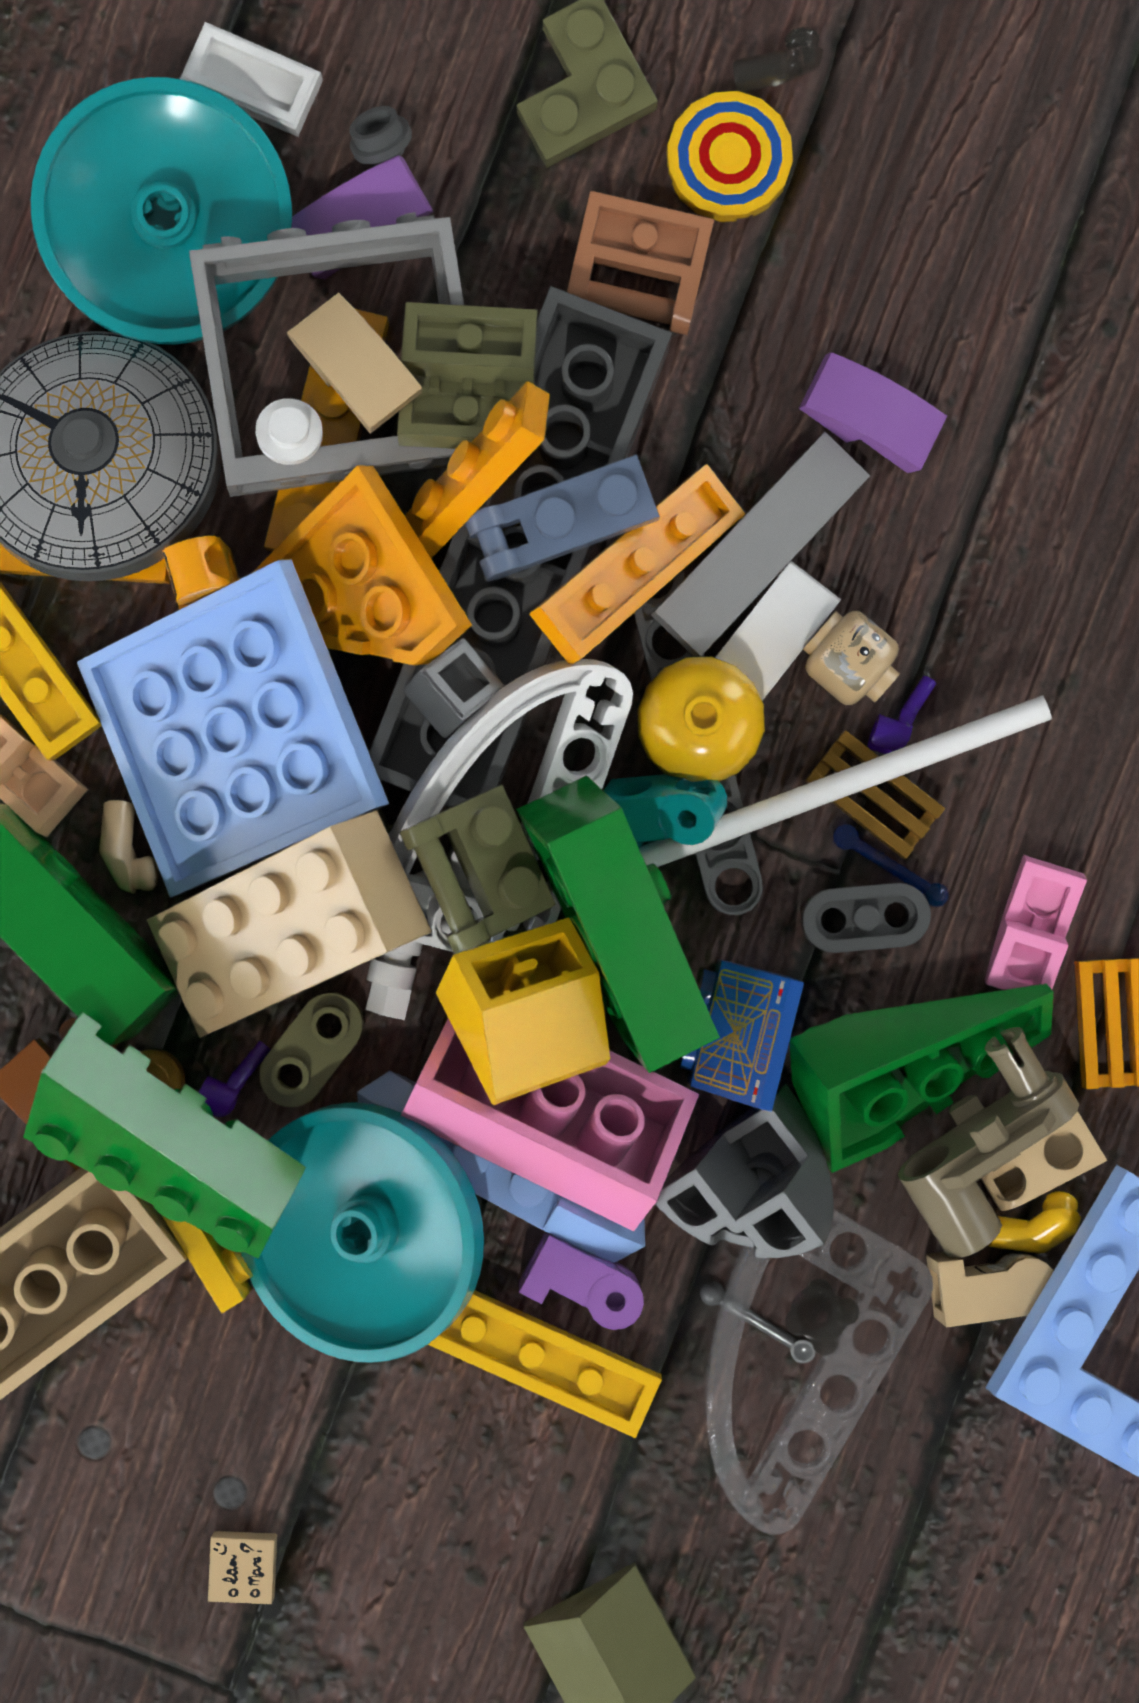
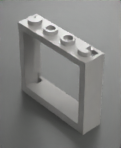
[189,212,464,497]

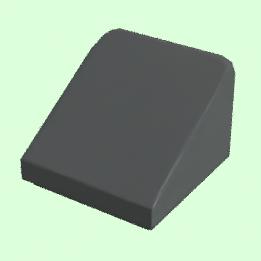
[404,638,505,738]

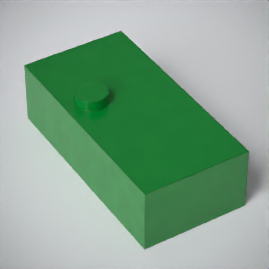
[516,775,720,1073]
[0,804,179,1046]

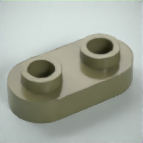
[260,992,365,1107]

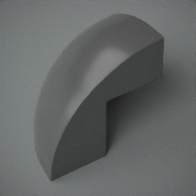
[655,1084,833,1258]

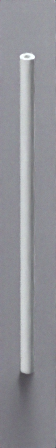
[441,695,1052,934]

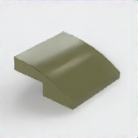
[397,302,537,449]

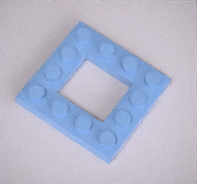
[985,1165,1139,1477]

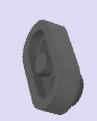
[800,883,931,953]

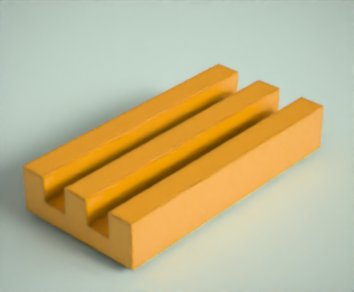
[1074,958,1139,1089]

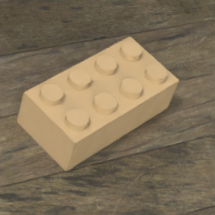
[147,810,432,1038]

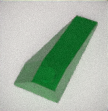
[789,984,1054,1173]

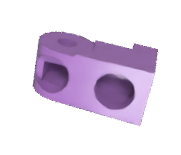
[519,1232,644,1330]

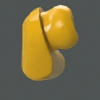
[988,1191,1081,1254]

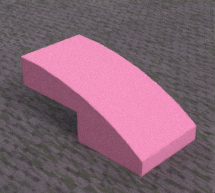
[985,855,1087,990]

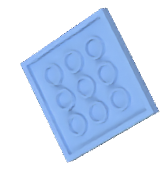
[77,559,389,898]

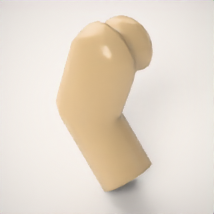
[99,800,159,894]

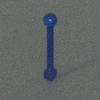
[833,825,949,907]

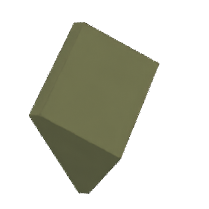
[523,1562,696,1703]

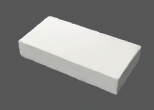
[180,22,323,137]

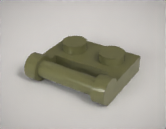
[399,785,556,954]

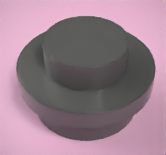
[349,106,412,166]

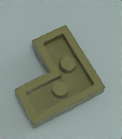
[516,0,658,168]

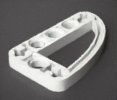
[388,659,633,952]

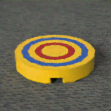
[666,91,793,222]

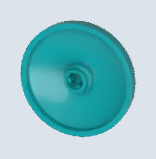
[31,77,292,344]
[241,1103,484,1363]

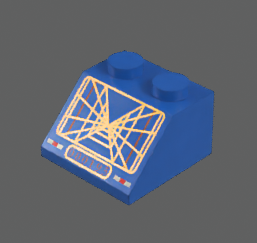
[679,959,804,1112]

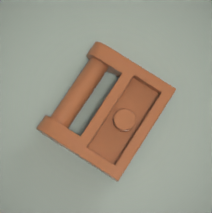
[567,191,714,335]

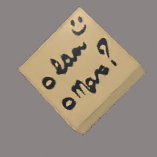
[208,1531,277,1604]

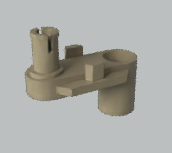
[898,1027,1079,1258]

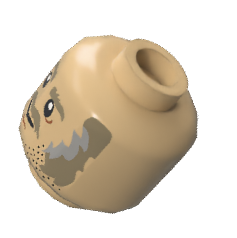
[803,611,900,705]

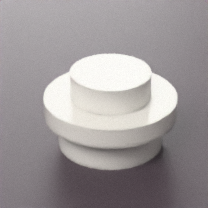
[255,398,323,465]

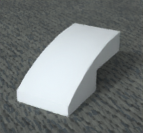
[715,561,841,701]

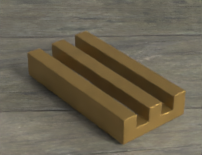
[804,730,945,859]

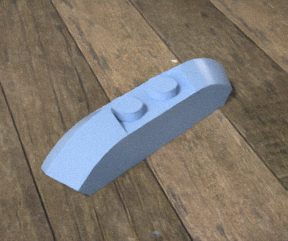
[357,1071,645,1263]

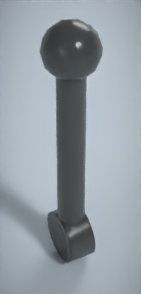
[700,1281,816,1363]

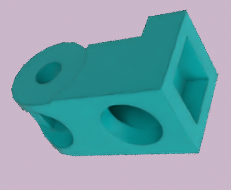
[603,774,727,849]

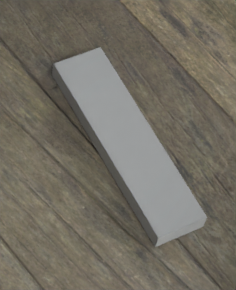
[651,432,870,657]

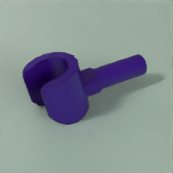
[867,676,936,754]
[199,1040,271,1117]

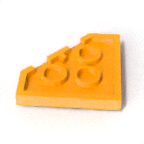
[252,465,472,665]

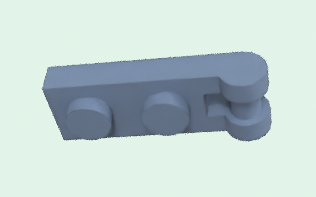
[465,454,659,581]

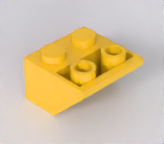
[436,918,610,1105]

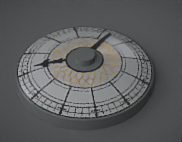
[0,331,222,581]

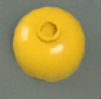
[638,657,765,782]

